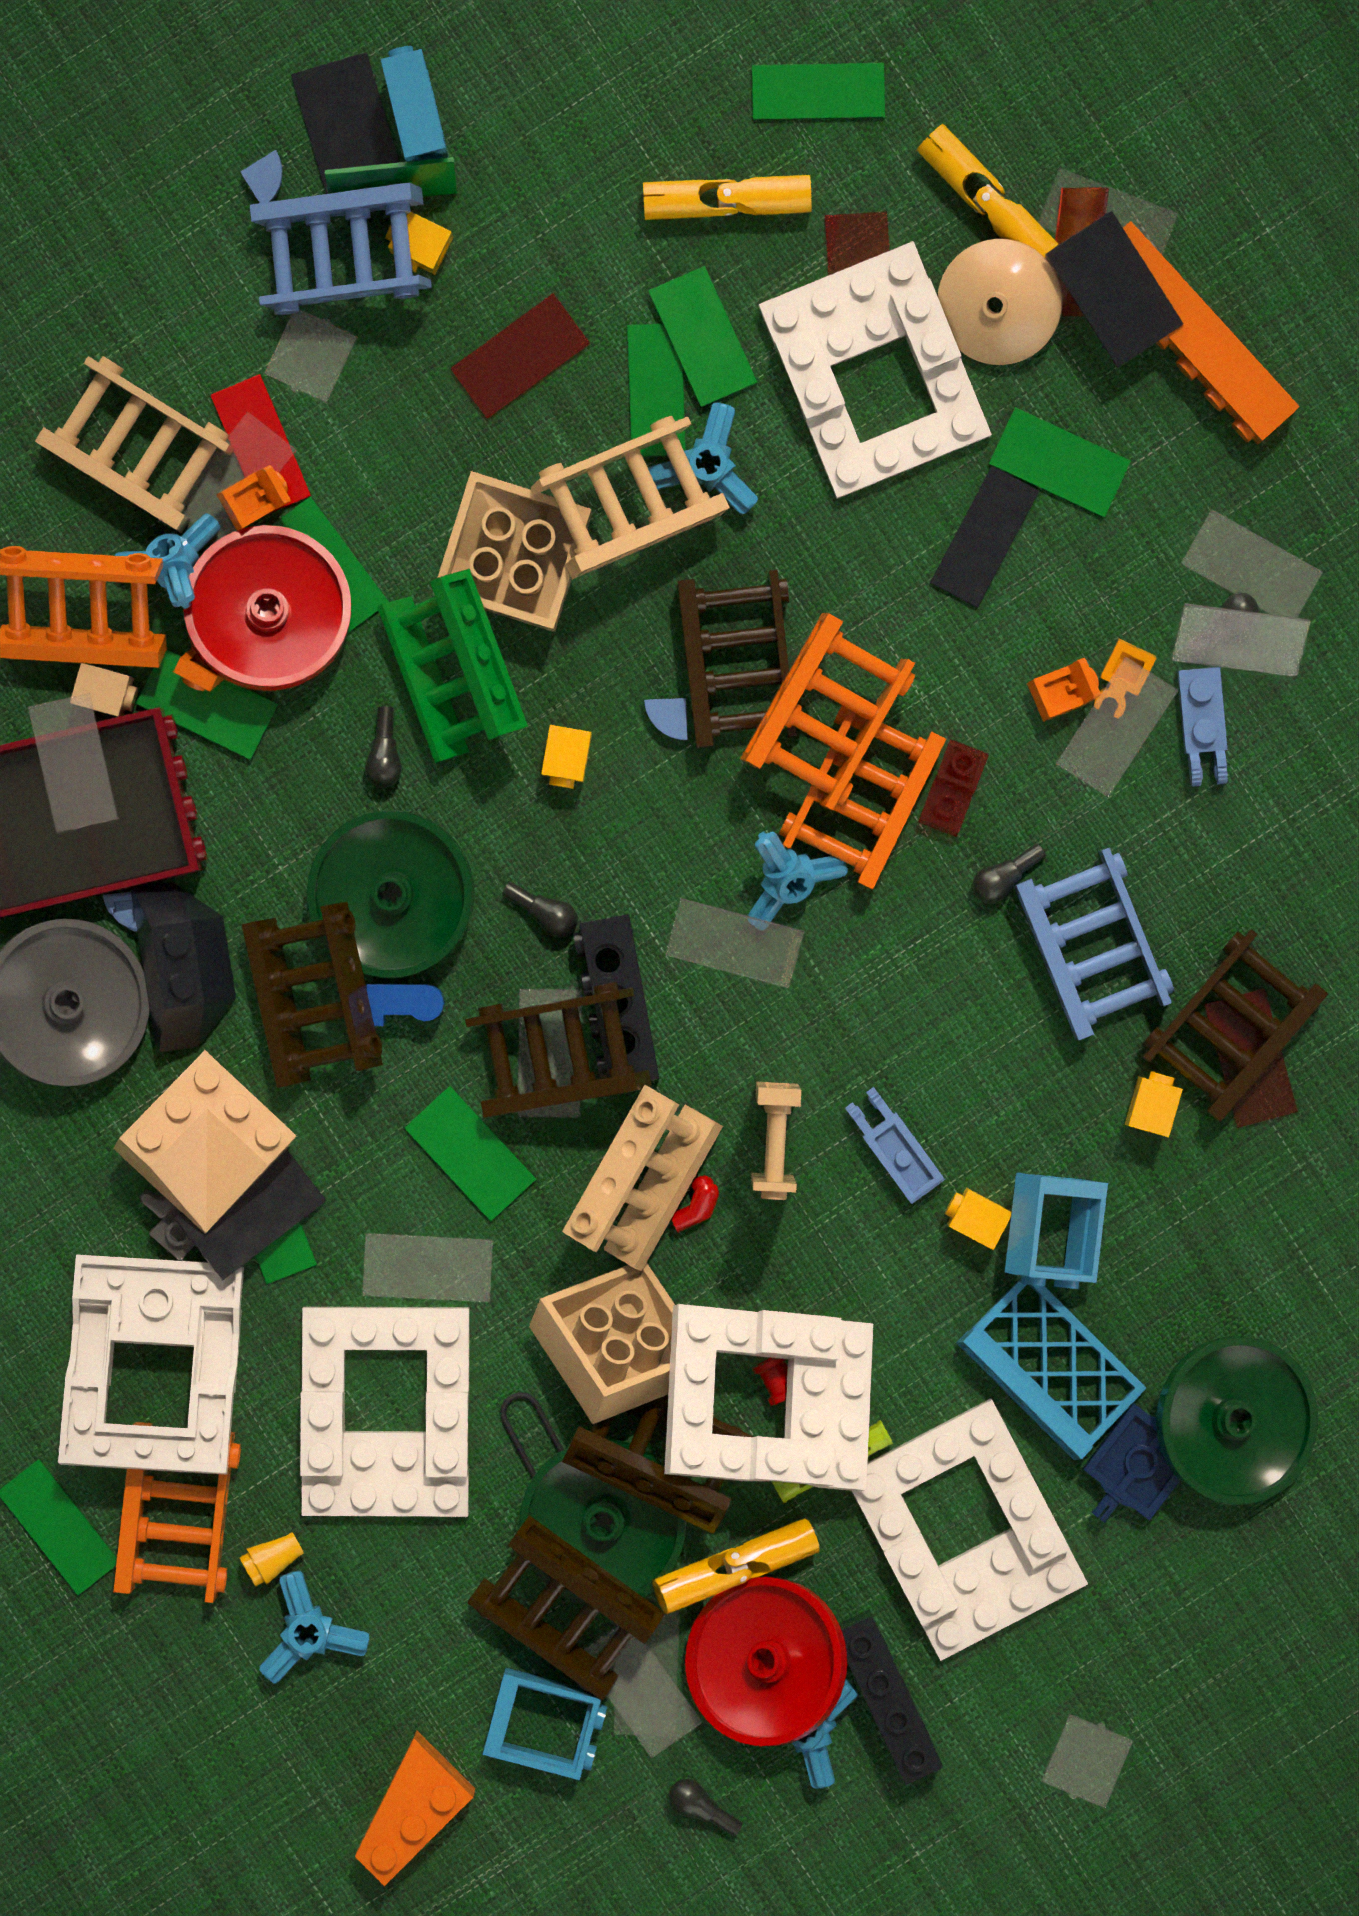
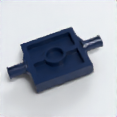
[1082,1403,1180,1523]

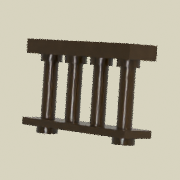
[678,569,802,749]
[241,902,383,1088]
[1141,929,1328,1122]
[465,982,652,1118]
[562,1395,753,1534]
[467,1515,665,1701]

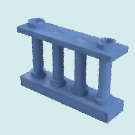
[250,183,432,315]
[1014,848,1175,1041]

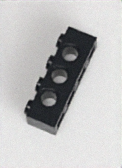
[573,914,660,1080]
[839,1609,944,1785]

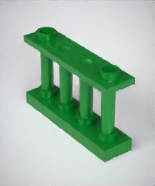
[377,569,528,763]

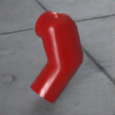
[671,1175,719,1233]

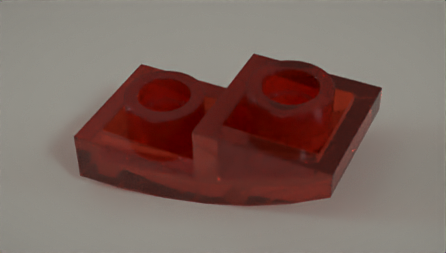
[918,739,989,837]

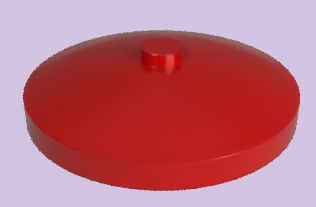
[183,525,351,691]
[685,1577,847,1746]

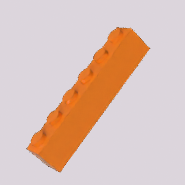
[1123,221,1300,445]

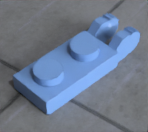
[1177,667,1228,787]
[845,1087,945,1204]

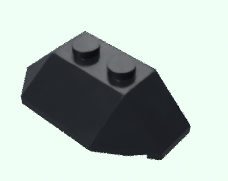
[130,882,236,1053]

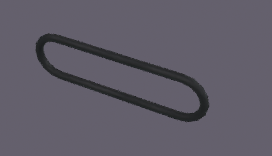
[500,1392,563,1479]

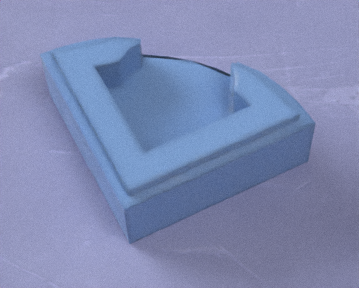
[241,150,283,203]
[644,698,687,740]
[103,892,137,931]

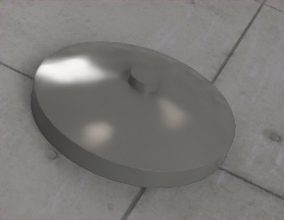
[0,919,149,1086]

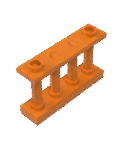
[0,546,167,668]
[740,613,915,810]
[779,705,946,890]
[113,1422,241,1603]

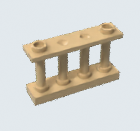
[35,356,234,534]
[531,416,730,579]
[751,1082,802,1200]
[562,1085,723,1271]

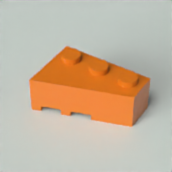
[355,1731,475,1886]

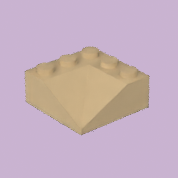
[438,471,592,632]
[113,1051,296,1234]
[529,1263,675,1424]

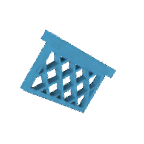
[956,1278,1146,1460]

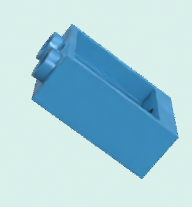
[381,46,449,162]
[1005,1173,1108,1289]
[483,1668,607,1780]

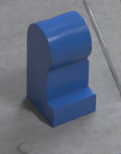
[367,984,445,1026]

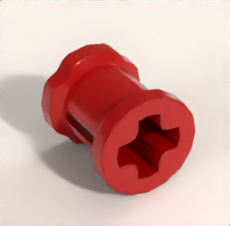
[752,1357,788,1406]

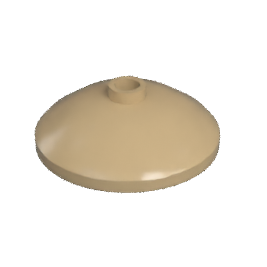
[937,239,1062,365]

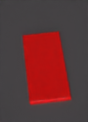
[211,374,311,515]

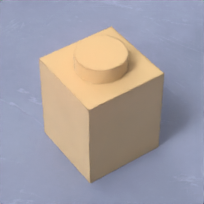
[70,663,138,717]

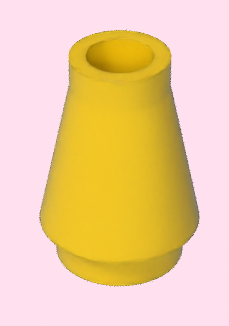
[239,1532,304,1587]

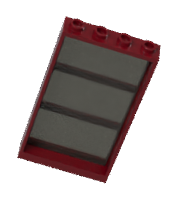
[0,707,207,919]

